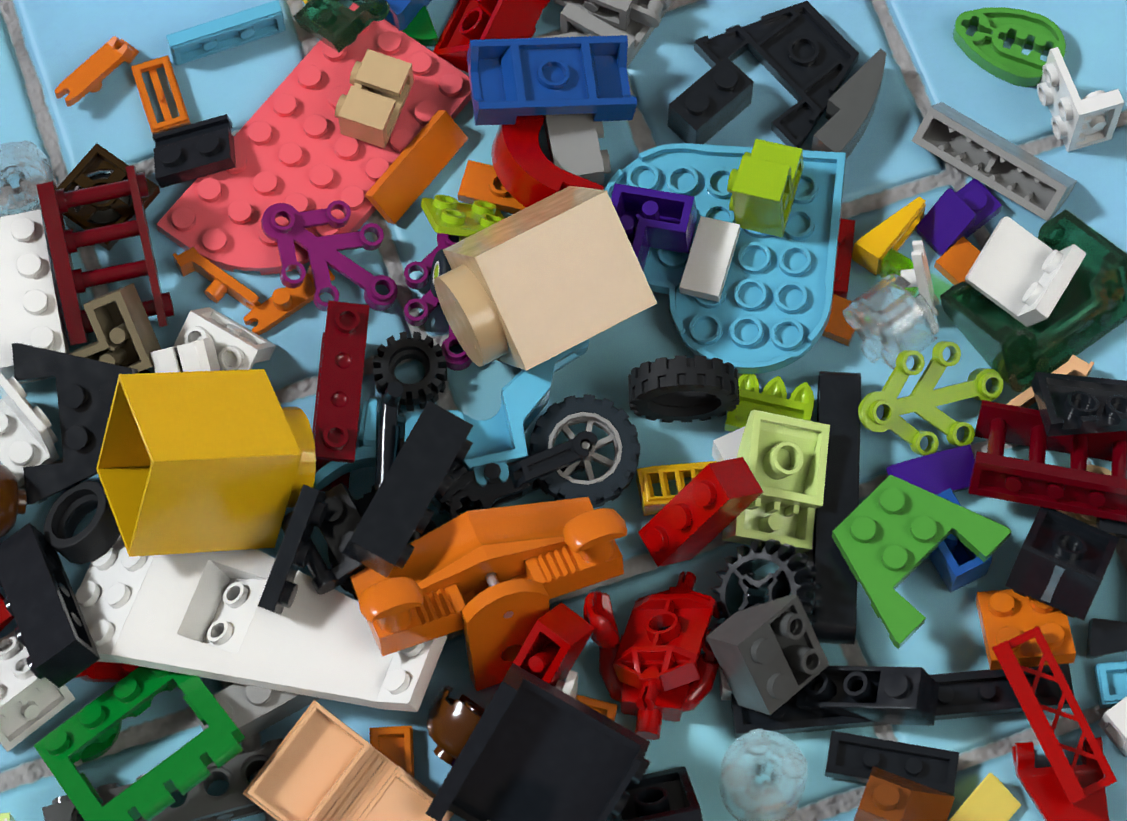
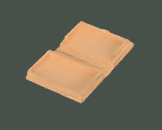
[242,700,454,821]

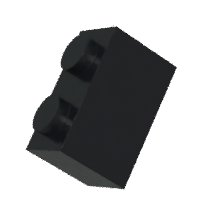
[667,56,754,144]

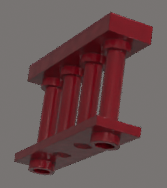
[36,165,175,345]
[312,300,370,492]
[968,400,1127,522]

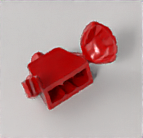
[583,590,719,740]

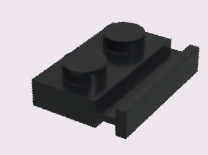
[153,114,236,188]

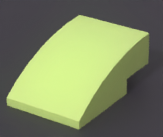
[722,410,830,553]

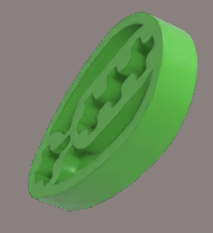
[953,7,1066,87]

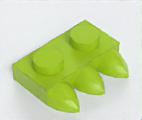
[724,374,814,432]

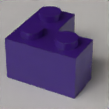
[611,183,697,271]

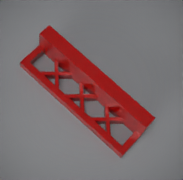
[992,626,1117,804]

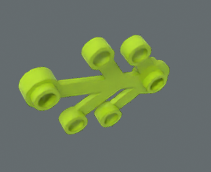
[858,341,1004,456]

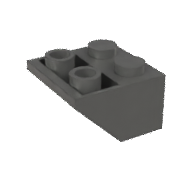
[706,594,829,715]

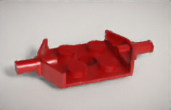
[613,571,720,711]

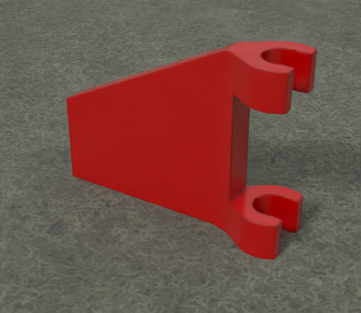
[1012,737,1109,821]

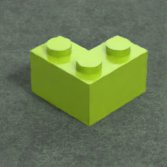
[727,139,804,238]

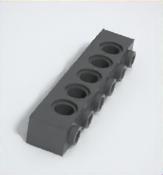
[42,738,283,821]

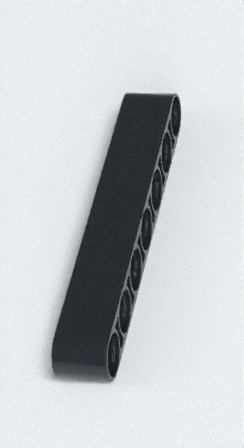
[811,371,861,645]

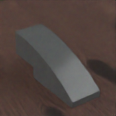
[811,48,886,159]

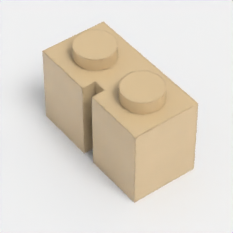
[335,49,414,148]

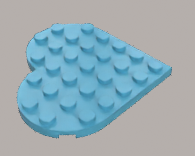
[605,143,846,374]

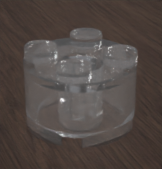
[0,141,59,217]
[843,273,939,369]
[719,729,808,821]

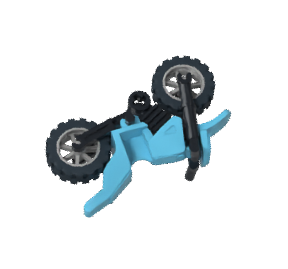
[314,339,640,600]

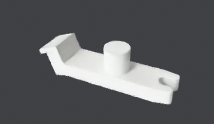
[901,240,940,326]

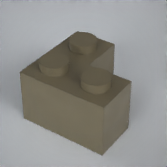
[69,283,161,372]

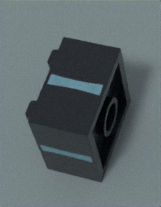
[1005,507,1120,621]

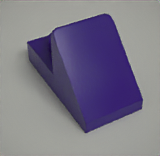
[915,178,1002,257]

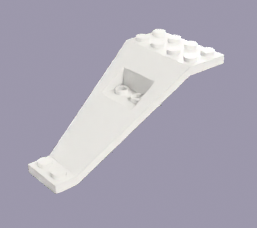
[75,534,447,712]

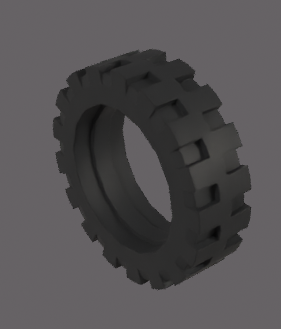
[628,355,739,423]

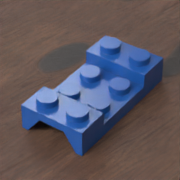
[467,35,638,126]

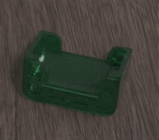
[940,209,1127,392]

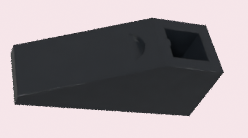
[796,666,940,726]

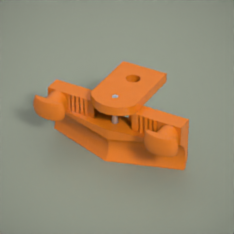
[350,497,627,691]

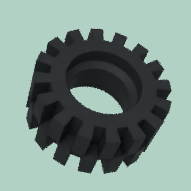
[373,332,447,411]

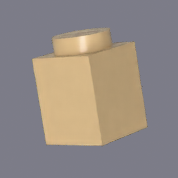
[434,186,657,371]

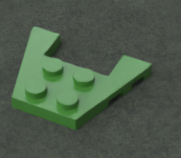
[832,474,1012,649]

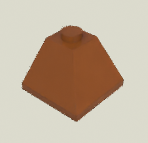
[854,766,955,821]

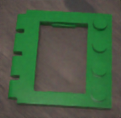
[33,666,245,821]

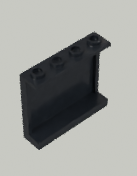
[425,663,650,821]

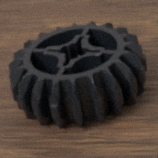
[711,539,824,626]

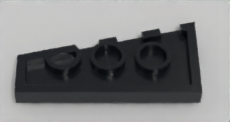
[1031,372,1127,437]

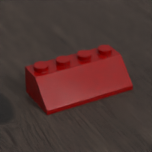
[433,0,550,73]

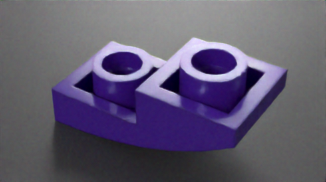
[886,444,975,495]

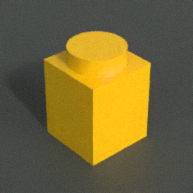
[96,369,316,557]

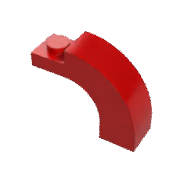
[492,115,604,208]

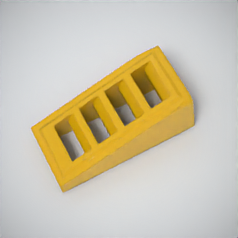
[852,197,926,276]
[636,461,717,516]

